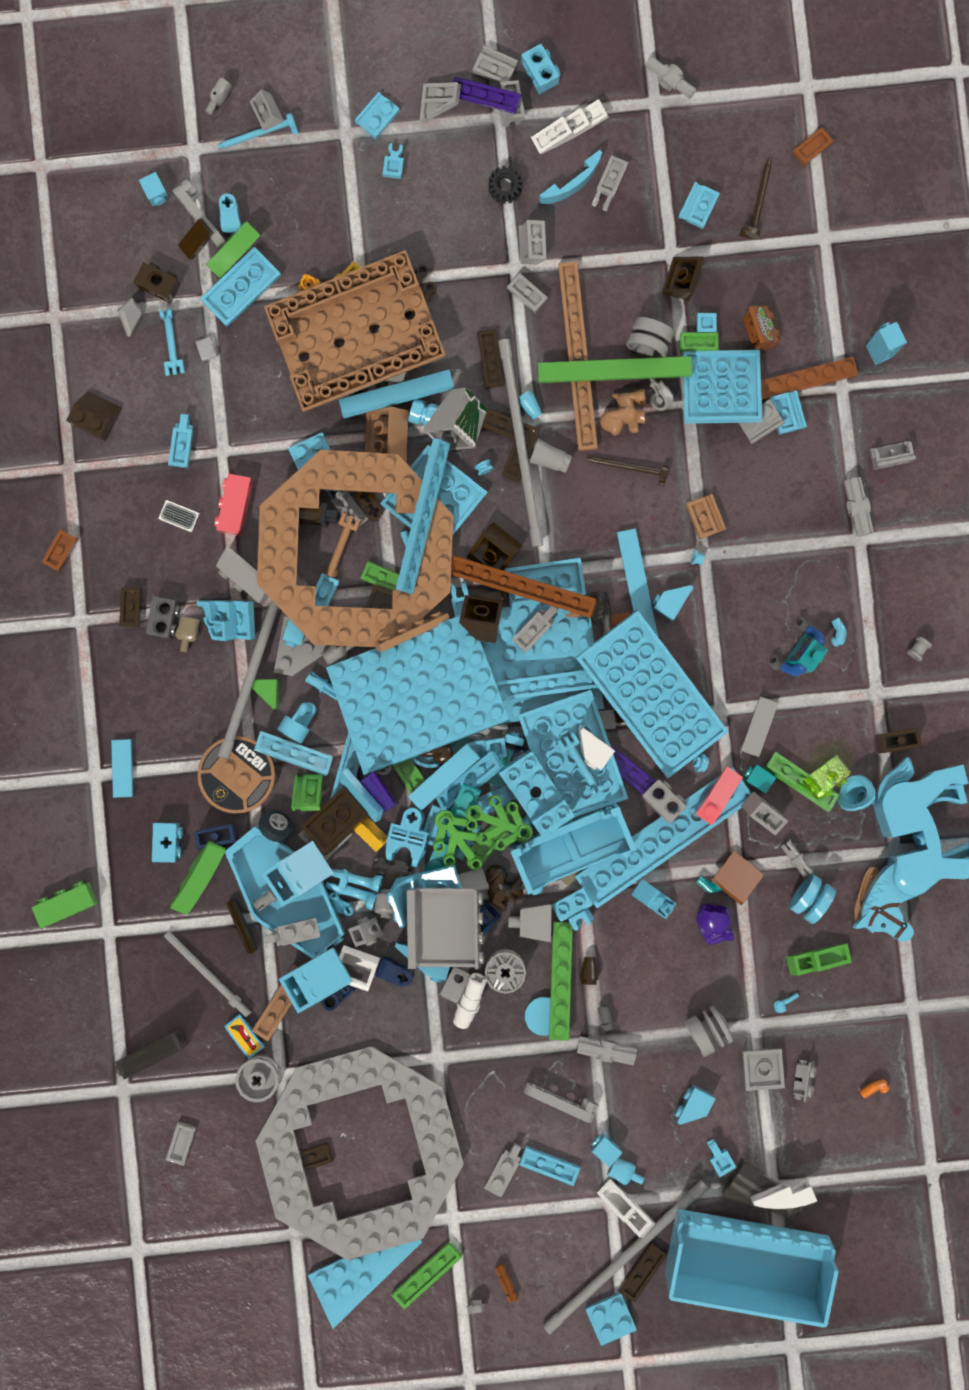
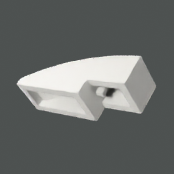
[597,1179,656,1238]
[750,1182,817,1209]

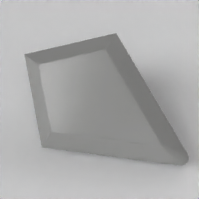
[117,298,144,337]

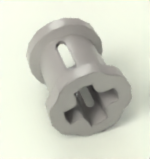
[907,636,932,662]

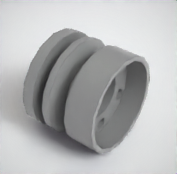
[485,949,526,994]
[684,1005,733,1058]

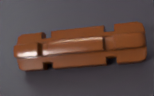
[495,1263,518,1303]

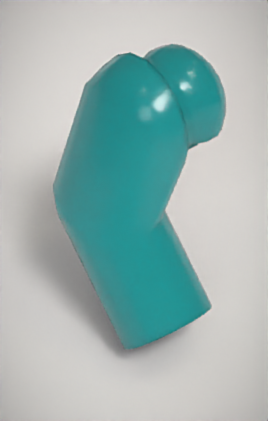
[695,875,722,893]

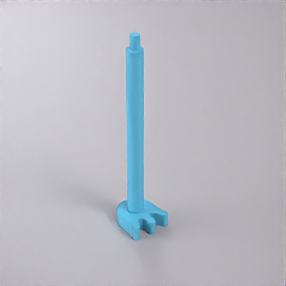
[217,113,298,149]

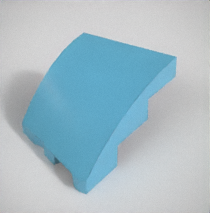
[197,600,256,641]

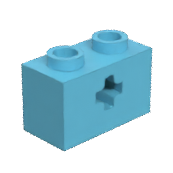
[152,823,183,862]

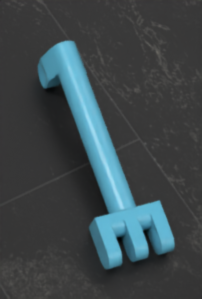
[159,309,185,376]
[557,732,604,796]

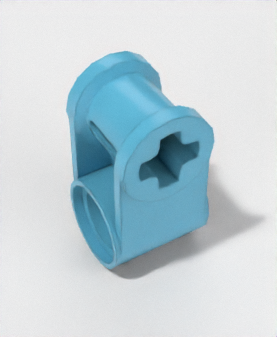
[219,193,241,233]

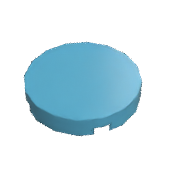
[525,996,550,1036]

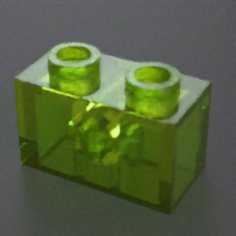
[802,755,851,799]

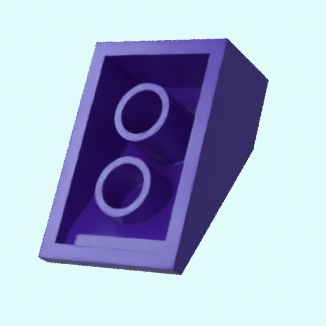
[360,772,398,814]

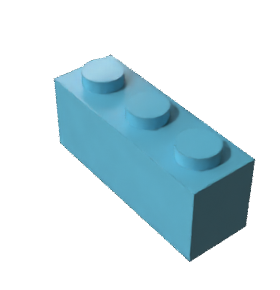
[866,322,907,366]

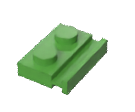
[291,774,323,811]

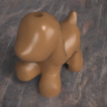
[600,389,646,436]

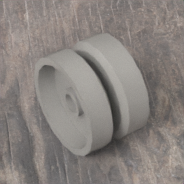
[626,317,675,358]
[235,1054,282,1102]

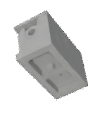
[519,220,547,265]

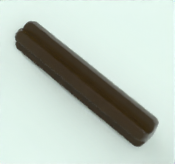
[226,899,257,955]

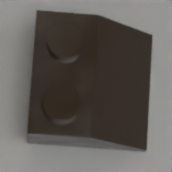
[66,391,122,442]
[467,522,523,570]
[459,595,503,643]

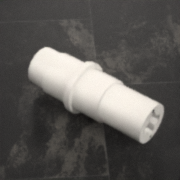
[453,973,487,1029]

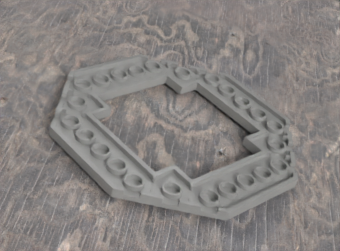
[256,1046,464,1260]

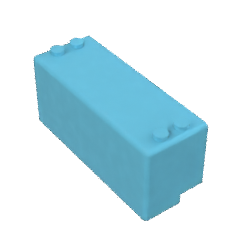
[665,1209,839,1327]

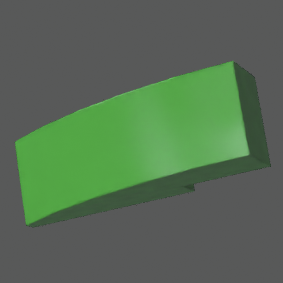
[205,221,260,278]
[786,943,852,976]

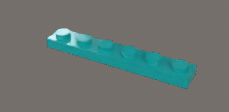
[424,783,481,872]

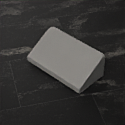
[250,89,284,131]
[458,867,489,892]

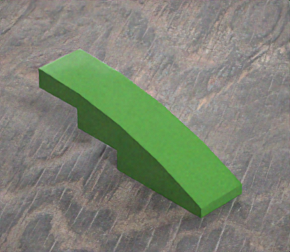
[170,841,226,915]

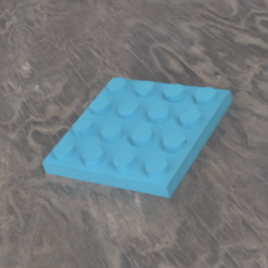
[683,350,762,424]
[380,445,488,535]

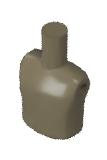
[175,616,200,653]

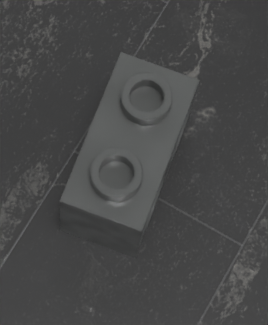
[145,596,181,640]

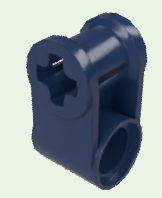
[375,957,414,987]
[321,985,357,1011]

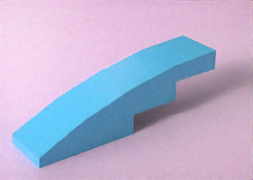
[408,743,481,811]

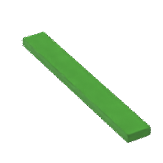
[538,356,692,383]

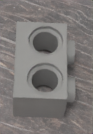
[642,779,686,825]
[741,791,788,836]

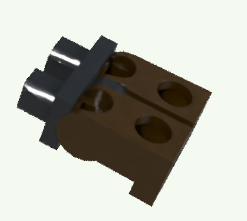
[299,503,339,528]

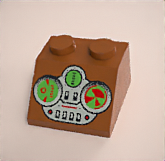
[743,306,780,352]

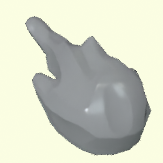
[650,379,674,411]

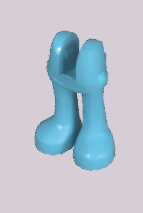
[325,869,383,911]

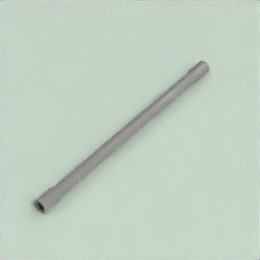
[498,339,543,547]
[218,600,279,760]
[543,1180,709,1334]

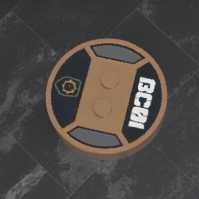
[198,736,277,813]

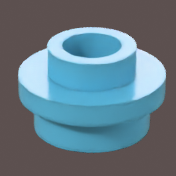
[692,753,709,772]

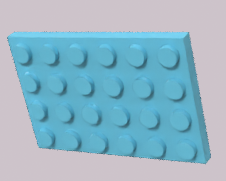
[518,689,628,817]

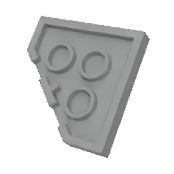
[274,616,331,676]

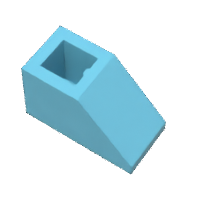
[631,879,677,919]
[674,1084,716,1125]

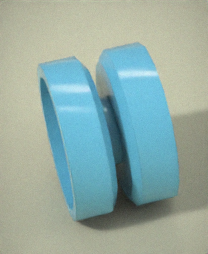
[789,874,836,924]

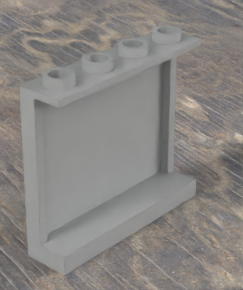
[407,888,484,969]

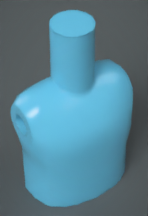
[607,1158,644,1185]

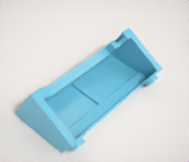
[509,803,637,895]

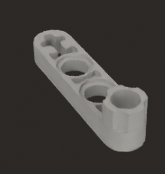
[172,179,225,248]
[523,1082,599,1123]

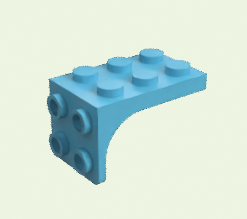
[387,865,462,928]

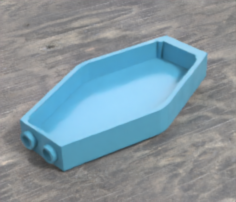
[225,826,345,959]

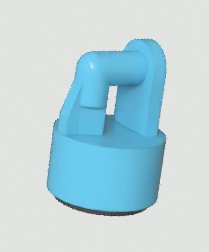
[277,702,316,744]

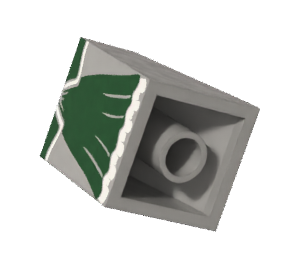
[423,387,487,450]

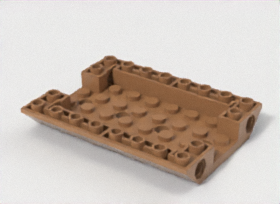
[264,250,446,412]

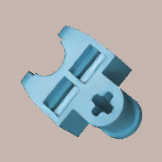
[386,808,431,868]

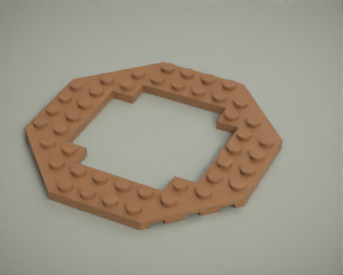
[257,450,453,647]

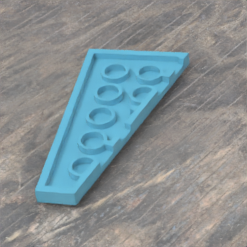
[308,1239,422,1329]

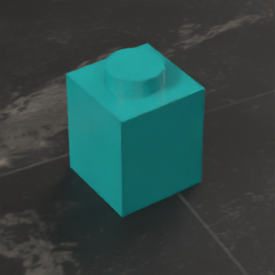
[743,765,776,794]

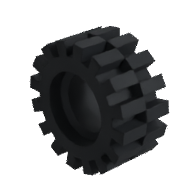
[488,166,523,204]

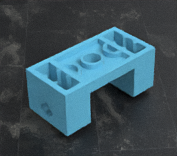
[499,749,575,838]

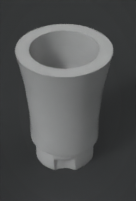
[529,438,572,472]

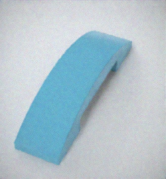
[539,150,602,205]

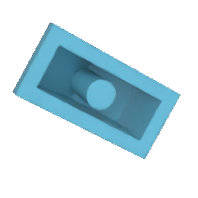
[652,585,693,622]

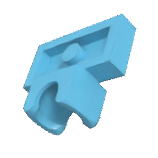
[551,887,594,931]

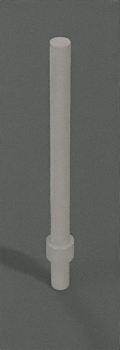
[164,931,251,1017]

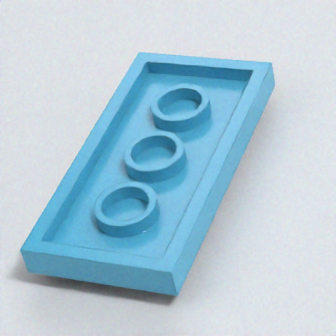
[200,247,282,327]
[505,558,586,607]

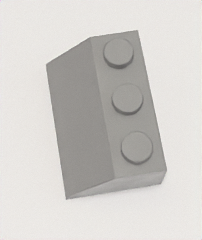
[216,546,269,605]

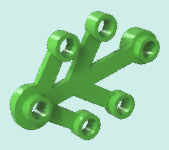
[465,795,533,850]
[433,810,485,870]

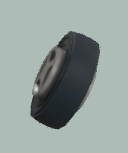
[258,809,293,842]

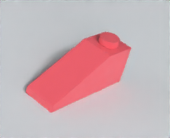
[694,766,743,825]

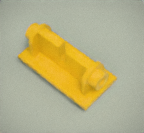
[354,817,388,852]

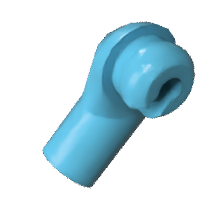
[831,617,847,647]
[329,892,353,916]

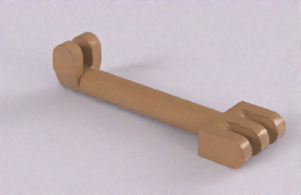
[325,512,362,577]

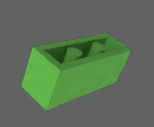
[31,881,99,929]

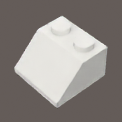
[578,725,615,770]

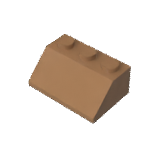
[365,406,408,463]

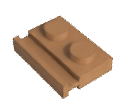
[686,494,726,540]

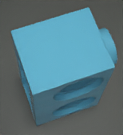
[521,44,561,94]

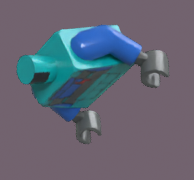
[768,617,828,677]

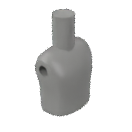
[205,78,232,115]
[321,645,354,666]

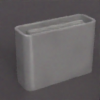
[195,336,217,362]

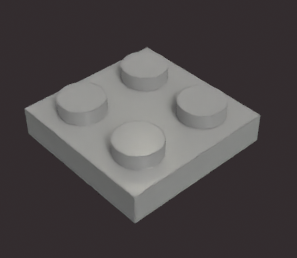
[742,1048,785,1091]

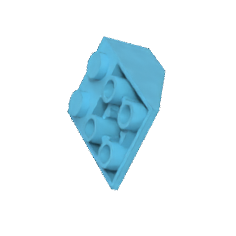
[261,841,334,907]
[279,947,353,1013]

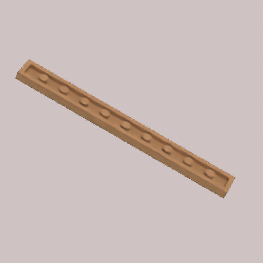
[558,261,598,452]

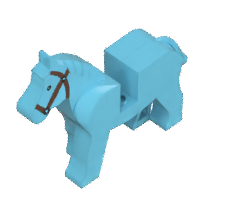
[853,757,969,942]

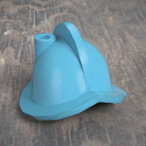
[837,775,876,811]

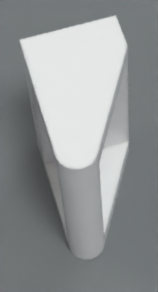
[339,945,380,991]

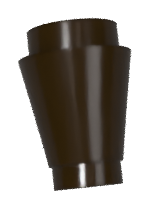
[579,957,599,985]

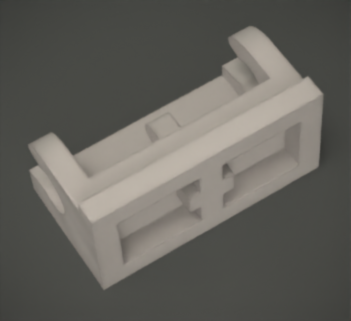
[498,80,525,127]
[870,441,916,470]

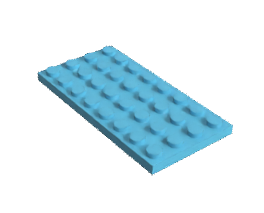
[575,610,729,778]

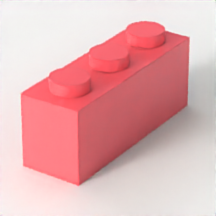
[215,474,253,537]

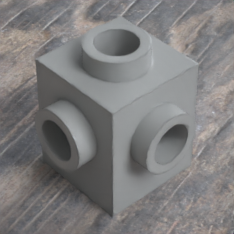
[348,917,383,947]

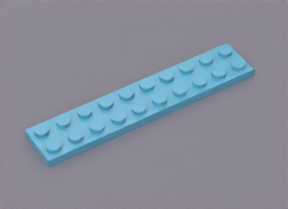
[575,767,752,908]

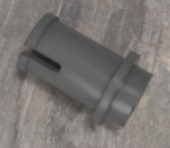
[597,1005,615,1031]

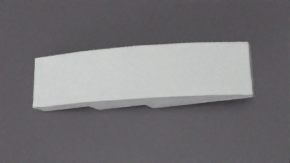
[531,99,609,154]

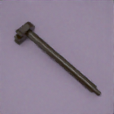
[739,159,771,239]
[586,456,668,486]

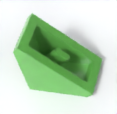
[252,680,279,710]

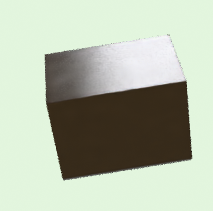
[662,256,704,302]

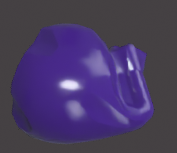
[696,904,735,945]

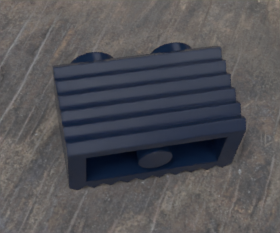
[194,823,238,850]

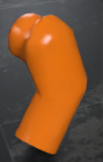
[860,1079,890,1099]

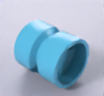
[408,399,440,427]

